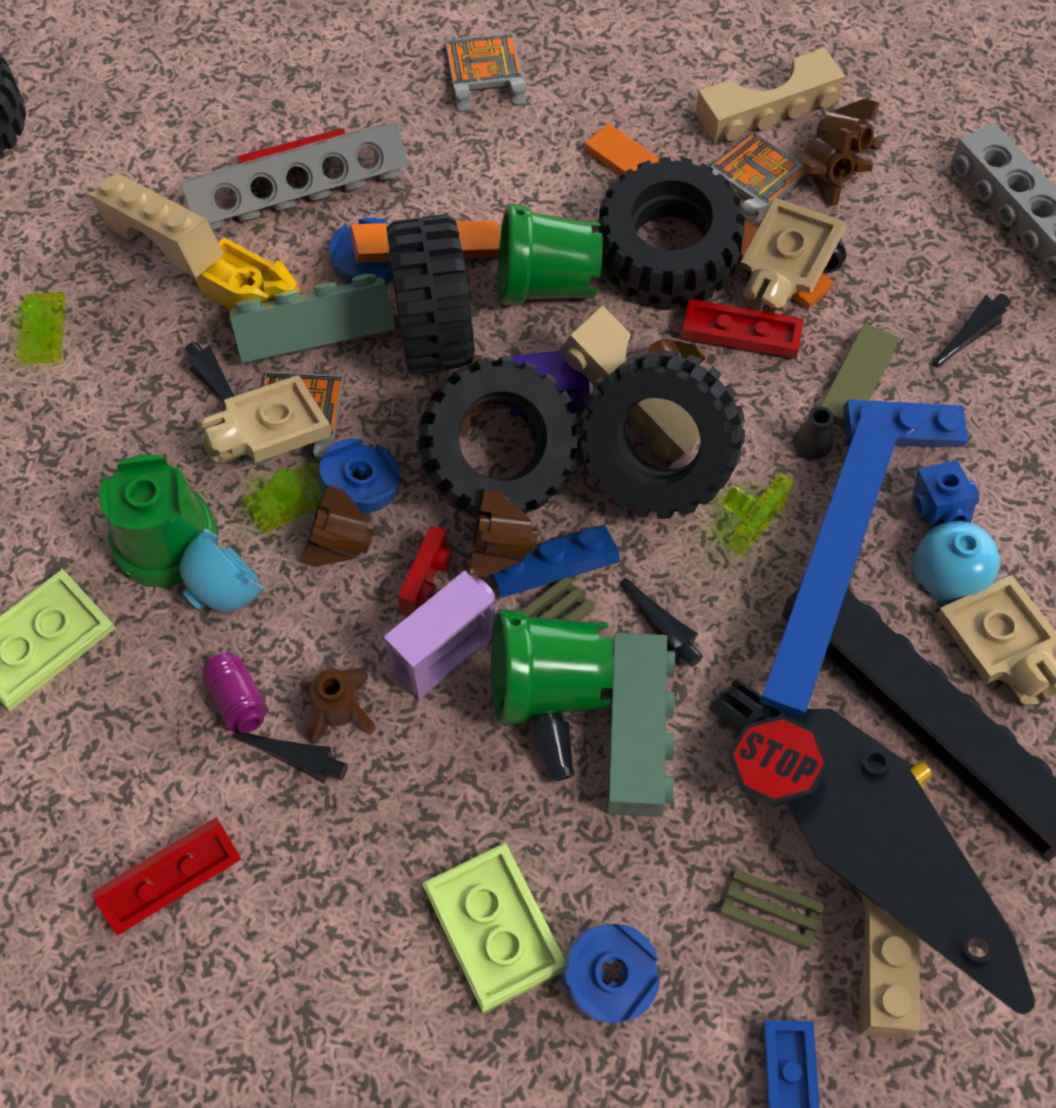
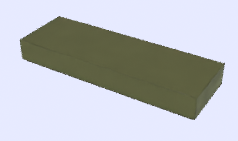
[821,323,900,428]

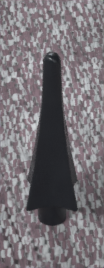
[932,293,1010,368]
[185,341,235,403]
[621,578,703,667]
[234,731,348,784]

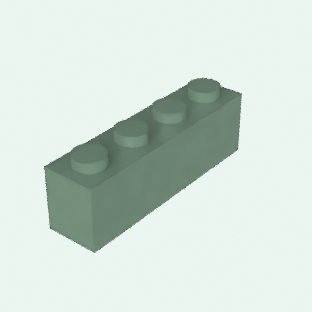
[230,274,395,363]
[607,633,675,817]

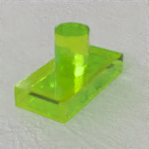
[19,292,67,364]
[243,460,324,535]
[722,472,794,557]

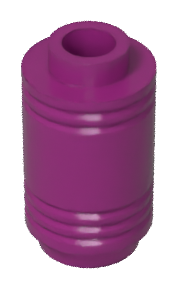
[202,652,268,733]

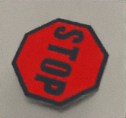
[728,715,829,807]

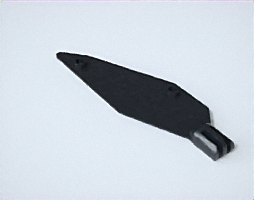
[708,678,1035,1014]

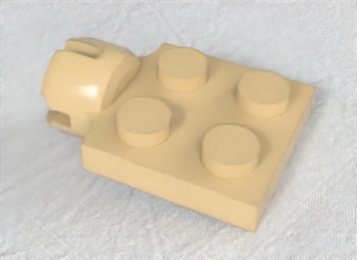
[741,198,846,315]
[199,375,331,464]
[937,575,1056,706]

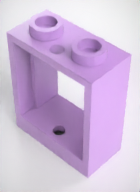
[384,570,496,700]

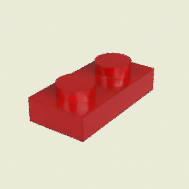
[398,525,452,616]

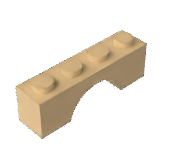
[696,48,845,143]
[89,173,224,278]
[559,305,700,464]
[859,892,921,1040]

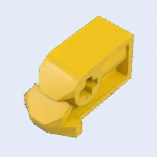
[194,237,300,310]

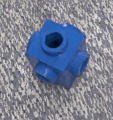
[913,460,979,529]

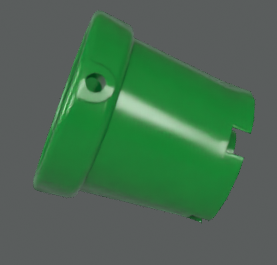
[498,203,603,305]
[98,454,219,587]
[491,609,614,726]

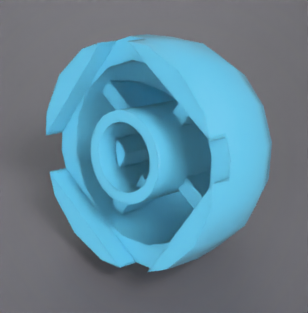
[911,521,1001,604]
[180,529,265,613]

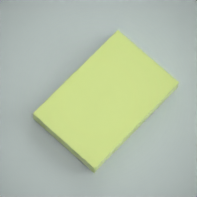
[0,569,116,711]
[422,842,565,1014]

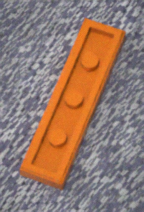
[350,220,500,263]

